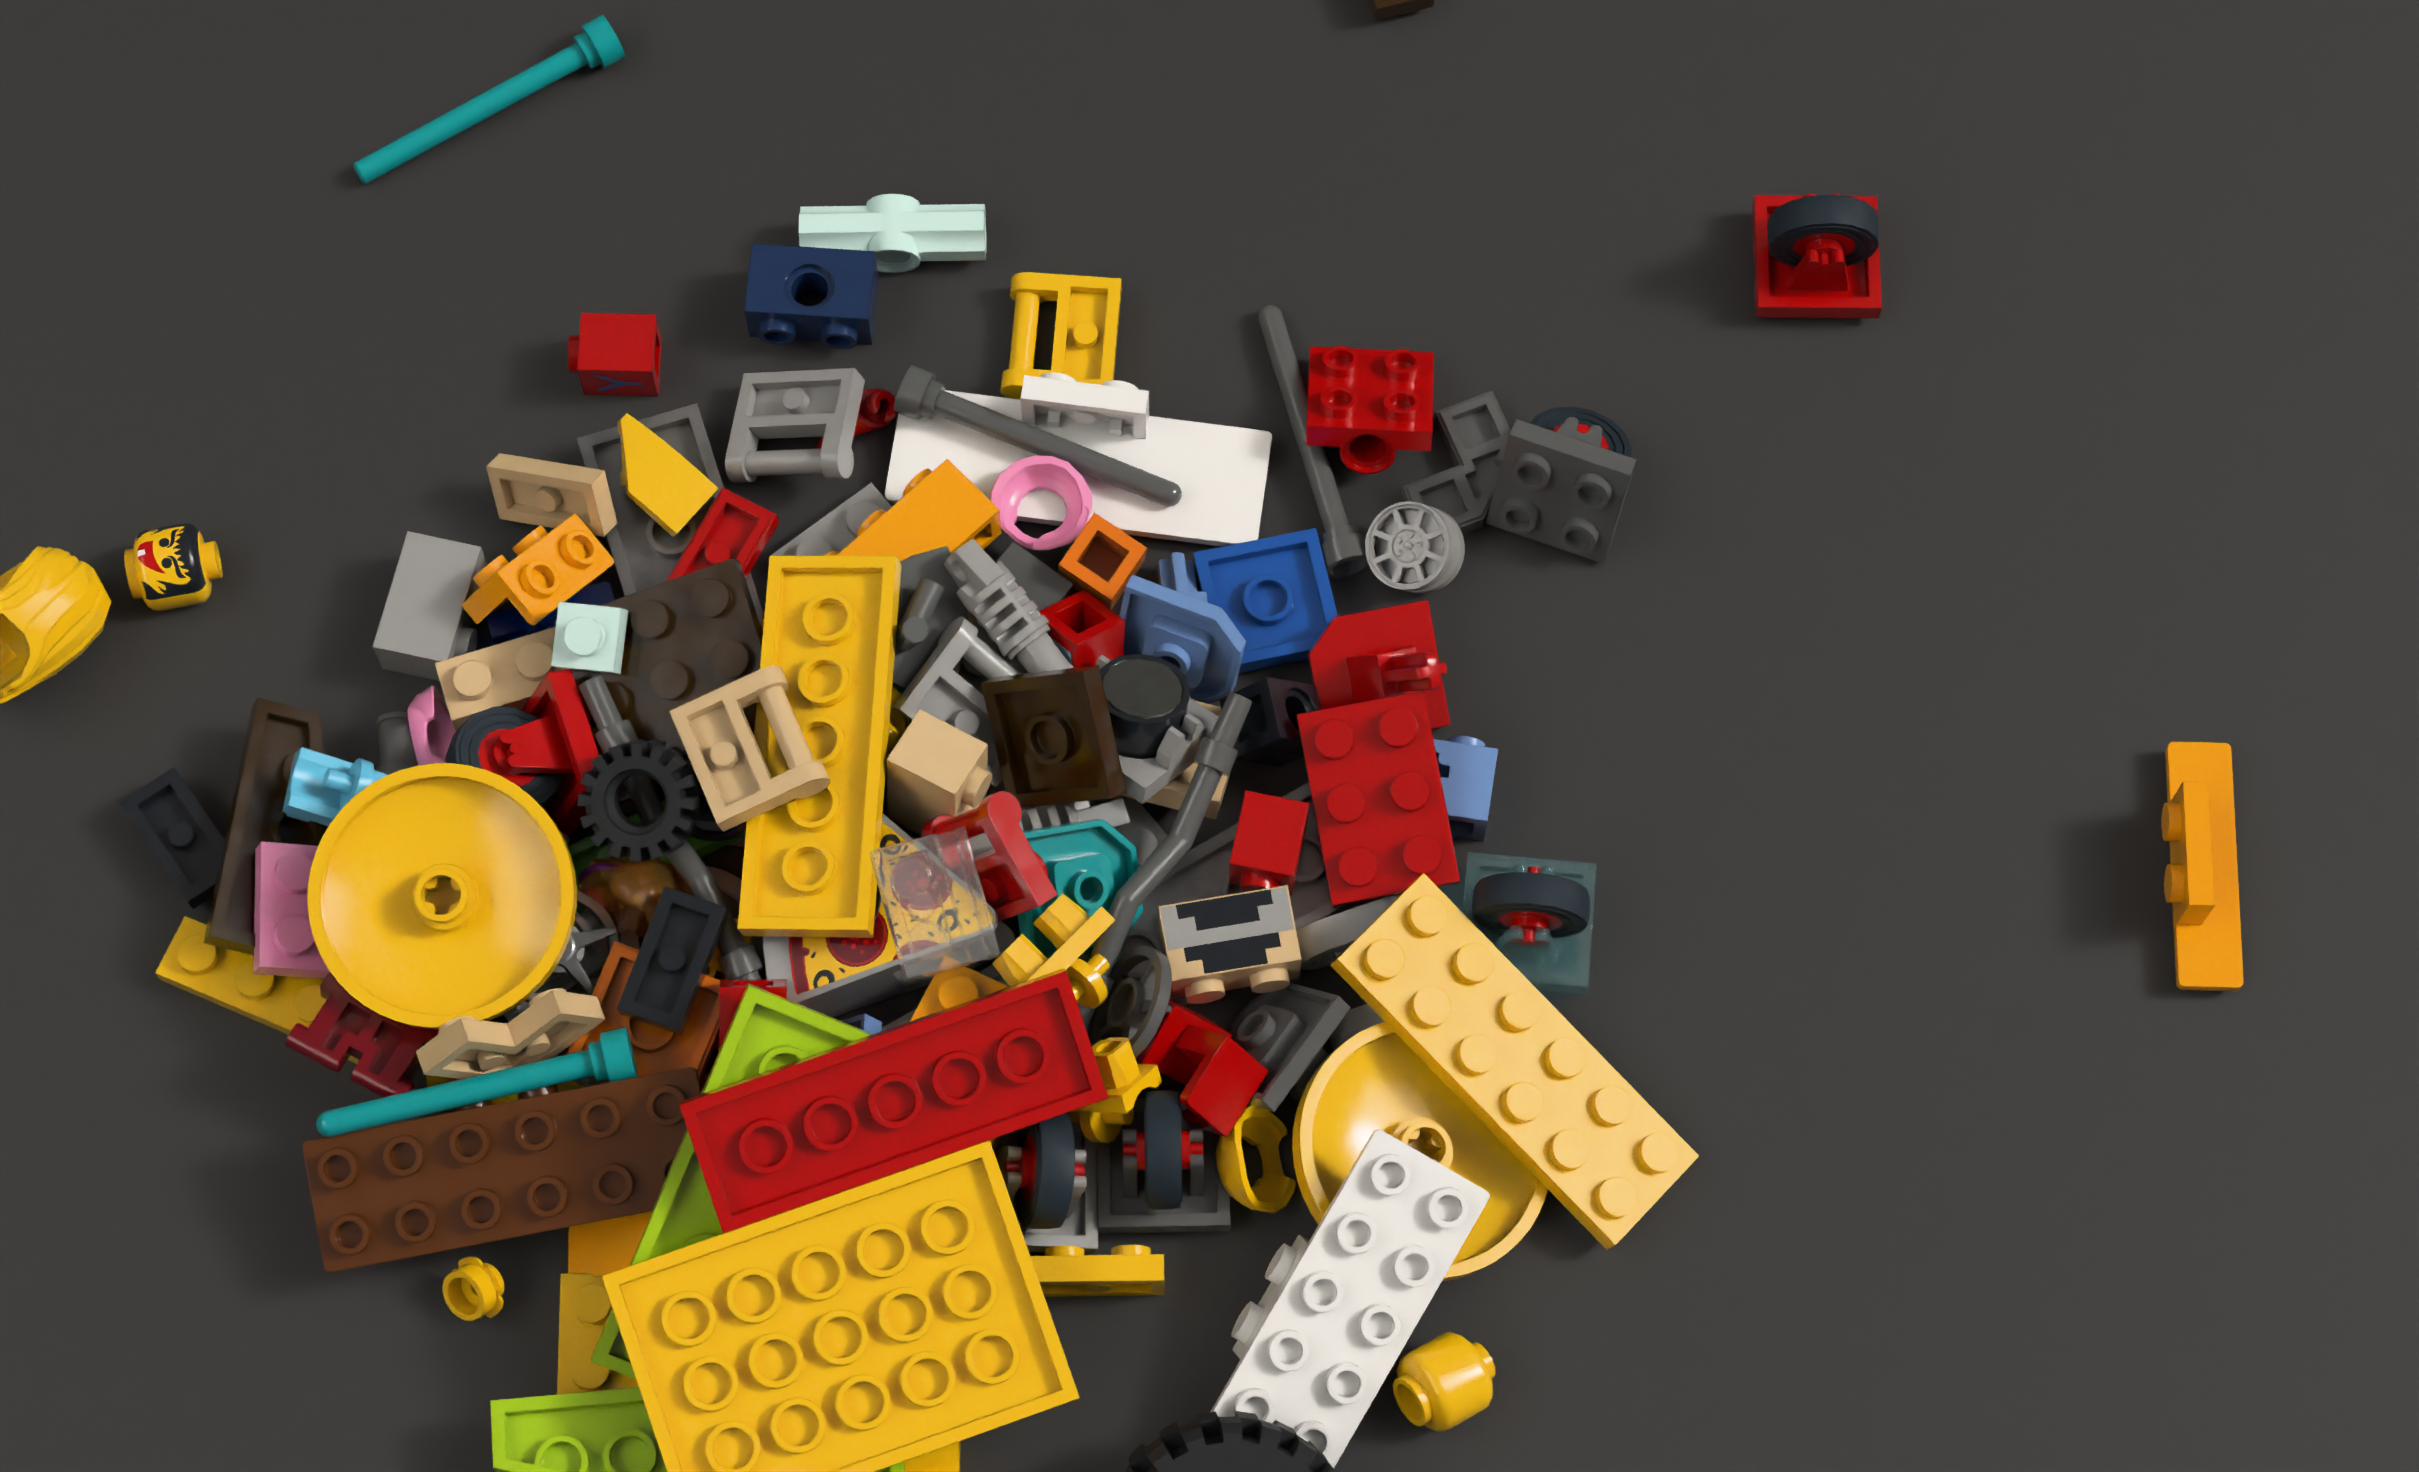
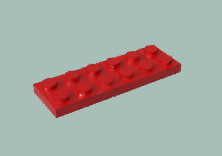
[678,969,1109,1234]

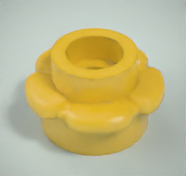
[442,1256,504,1321]

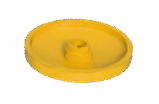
[307,763,577,1030]
[1292,1022,1548,1282]

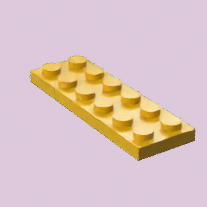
[737,556,902,938]
[1330,873,1699,1250]

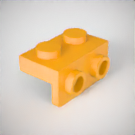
[461,513,614,625]

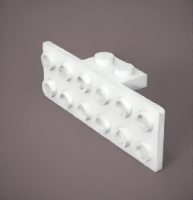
[885,372,1272,547]
[1210,1129,1490,1468]

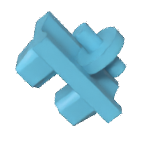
[282,747,388,826]

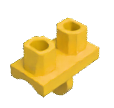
[992,893,1115,1009]
[1069,1037,1162,1143]

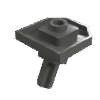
[1227,983,1351,1112]

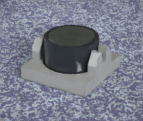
[1096,654,1218,804]

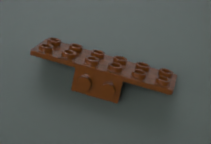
[302,1067,701,1272]

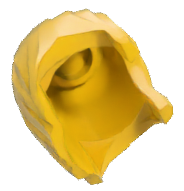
[0,546,111,704]

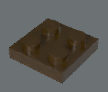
[981,665,1127,807]

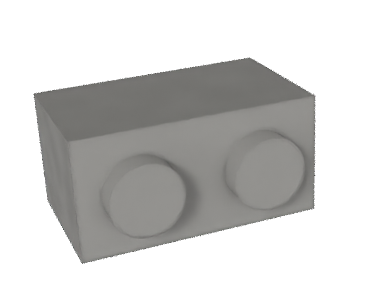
[373,531,488,681]

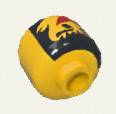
[124,523,223,611]

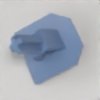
[1119,552,1246,704]

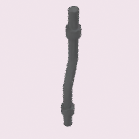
[578,676,764,980]
[1077,692,1252,1030]

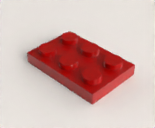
[1297,691,1460,907]

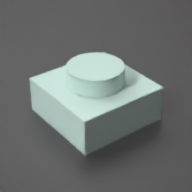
[551,602,628,675]

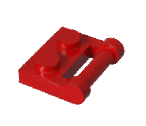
[921,791,1058,922]

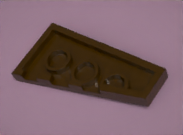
[204,698,328,955]

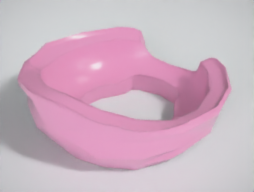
[990,455,1092,551]
[407,685,456,765]

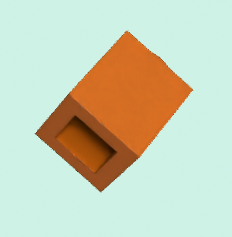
[1058,512,1147,609]

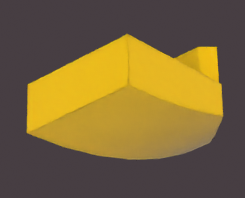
[617,413,718,537]

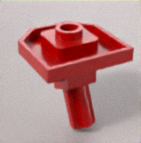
[1307,600,1451,729]

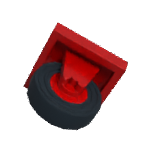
[1752,193,1882,319]
[445,669,602,838]

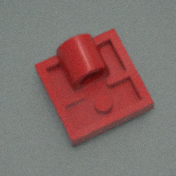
[1305,346,1434,475]

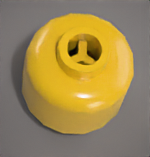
[1393,1332,1496,1432]

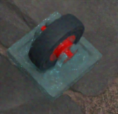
[1463,852,1597,994]

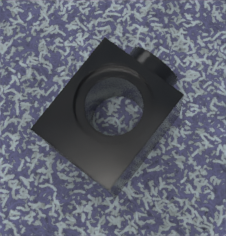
[1219,677,1321,767]

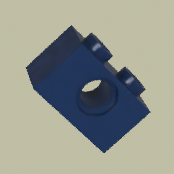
[744,243,879,349]

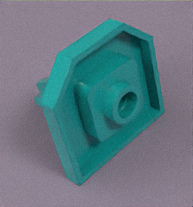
[1018,819,1143,959]

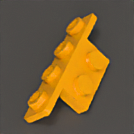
[2161,742,2244,991]

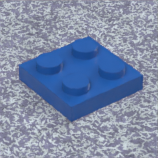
[1193,528,1338,673]

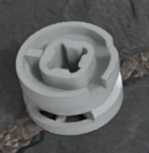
[1365,501,1465,594]

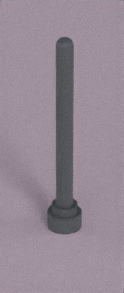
[1258,305,1369,579]
[894,365,1182,507]

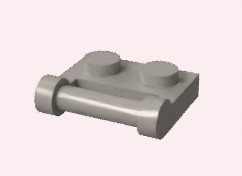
[725,368,865,483]
[892,616,1022,788]

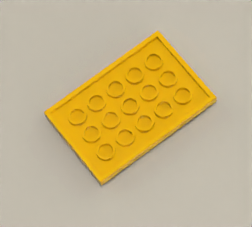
[602,1140,1080,1472]

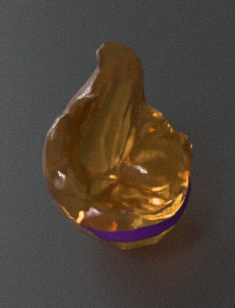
[578,856,694,938]

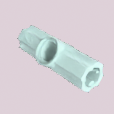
[799,194,987,273]

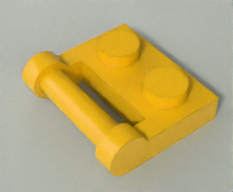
[1000,272,1122,400]

